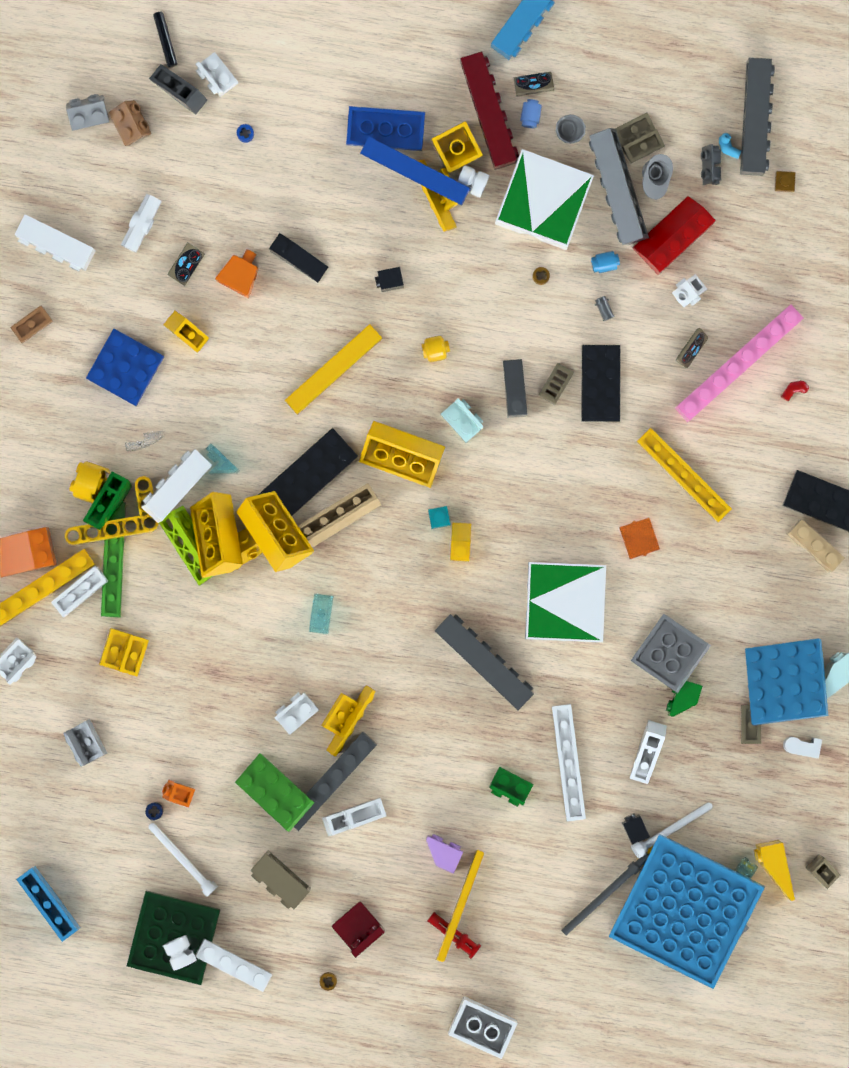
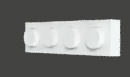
[195,939,272,992]

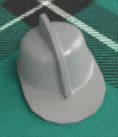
[642,154,673,200]

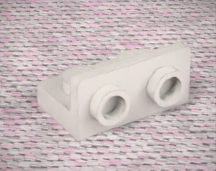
[196,52,238,97]
[274,692,319,735]

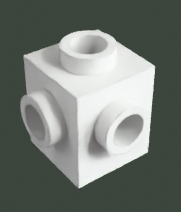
[672,274,707,307]

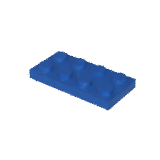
[346,106,425,151]

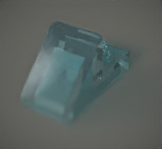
[206,444,240,474]

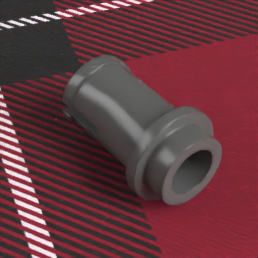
[595,296,615,321]

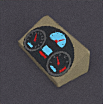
[513,71,554,96]
[168,242,205,286]
[676,328,708,368]

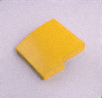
[99,628,149,677]

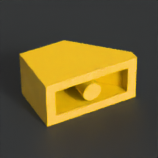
[163,310,209,353]
[450,522,471,562]

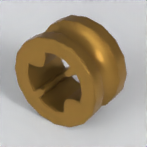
[533,267,550,285]
[319,972,337,991]

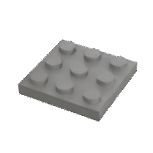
[631,614,711,693]

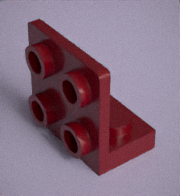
[332,901,385,958]

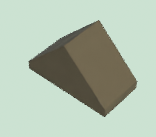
[806,854,841,889]

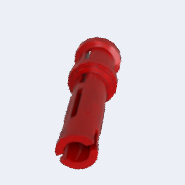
[427,912,481,959]

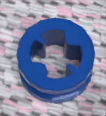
[236,124,254,143]

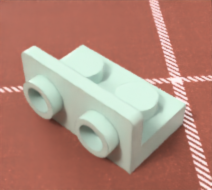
[441,398,483,443]

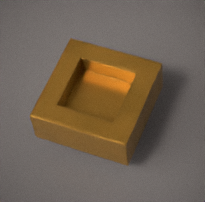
[775,171,796,192]

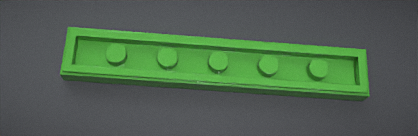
[101,502,126,617]

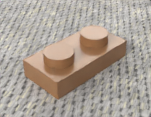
[10,305,53,344]

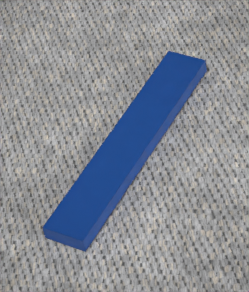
[360,137,471,206]

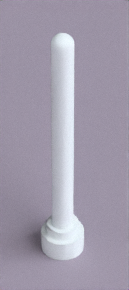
[631,802,713,859]
[149,823,218,897]

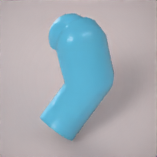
[719,133,742,159]

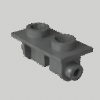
[701,144,721,185]

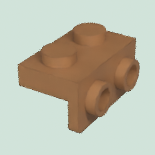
[108,100,151,146]

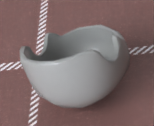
[556,114,586,144]

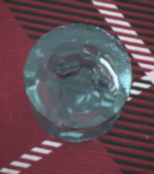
[735,857,758,878]

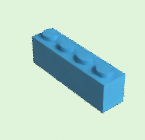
[491,0,555,60]
[16,866,81,942]

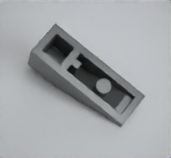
[149,64,207,115]
[503,359,527,418]

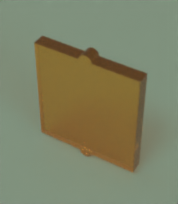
[619,518,660,559]

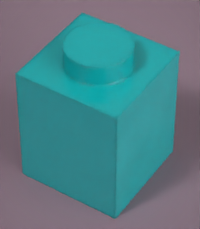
[428,506,451,529]

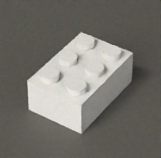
[448,996,518,1059]

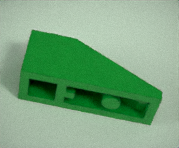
[83,472,132,530]

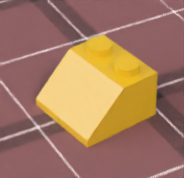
[431,121,483,173]

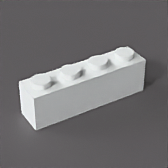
[15,215,96,271]
[141,449,212,523]

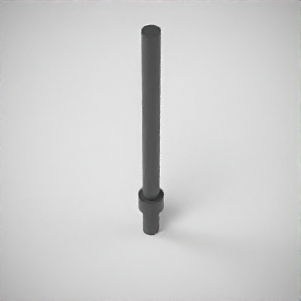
[561,852,649,936]

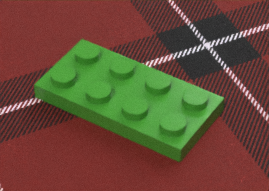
[235,753,315,832]

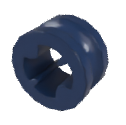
[145,802,164,820]

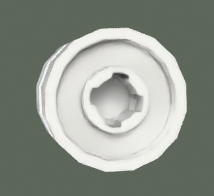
[457,165,490,198]
[163,935,197,971]

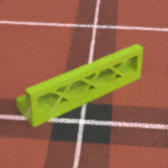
[159,506,213,586]

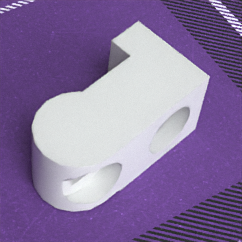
[783,736,822,759]

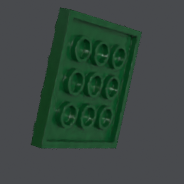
[126,890,221,985]

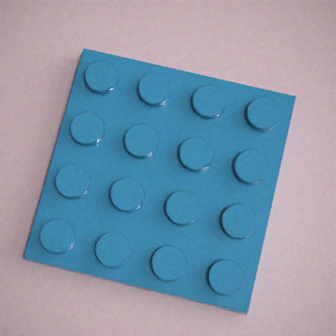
[745,638,829,725]

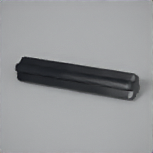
[153,11,177,67]

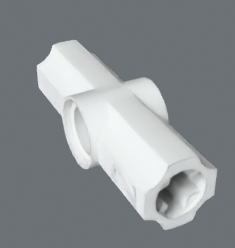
[121,194,162,253]

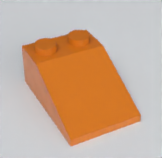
[0,527,57,578]

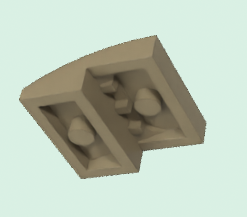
[615,113,665,163]

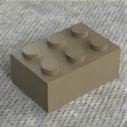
[250,850,311,909]

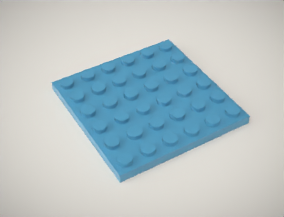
[609,834,765,989]

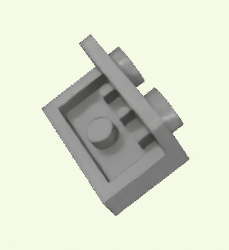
[66,94,109,131]
[63,719,107,767]

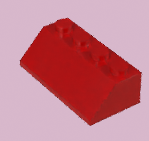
[632,196,716,275]

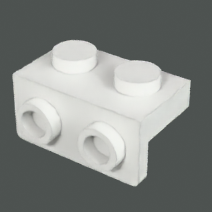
[0,638,36,685]

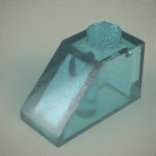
[309,594,334,634]

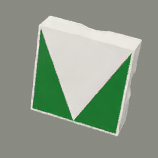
[495,149,594,250]
[525,562,606,642]

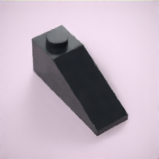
[269,233,329,283]

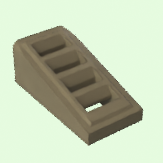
[539,363,574,405]

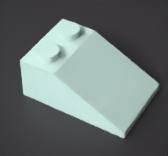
[824,652,849,699]

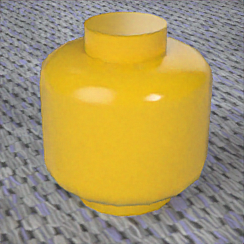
[421,336,450,362]

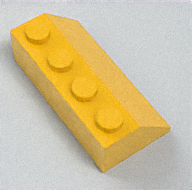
[359,421,445,488]
[236,491,314,572]
[190,492,243,578]

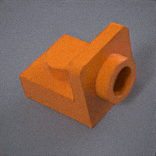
[162,780,195,808]

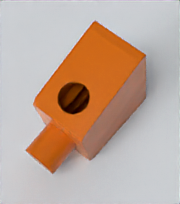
[215,249,259,299]

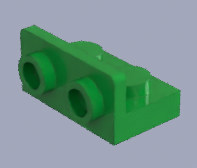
[489,767,534,807]

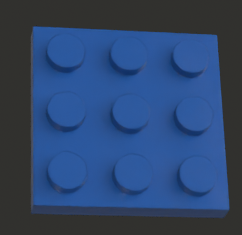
[86,329,164,407]

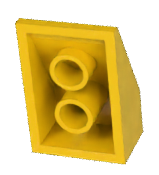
[753,840,795,901]

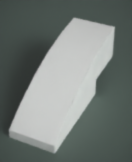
[322,798,387,836]

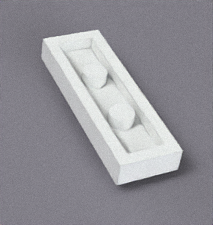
[51,566,108,617]

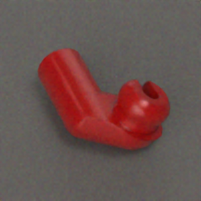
[781,380,809,402]

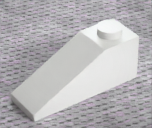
[630,720,667,784]

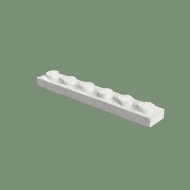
[552,704,586,822]

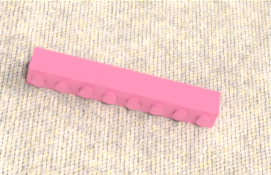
[675,304,804,422]

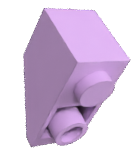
[426,834,463,874]

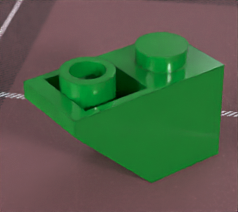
[666,681,703,717]

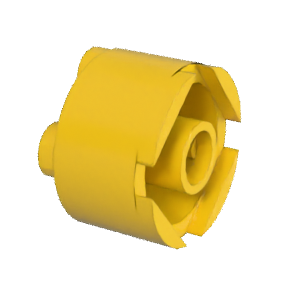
[69,461,110,504]

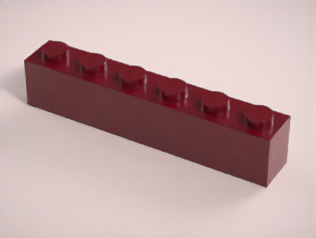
[460,51,519,170]

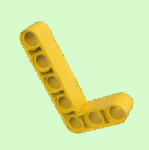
[65,476,158,545]

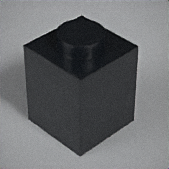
[375,267,404,292]
[621,813,650,845]

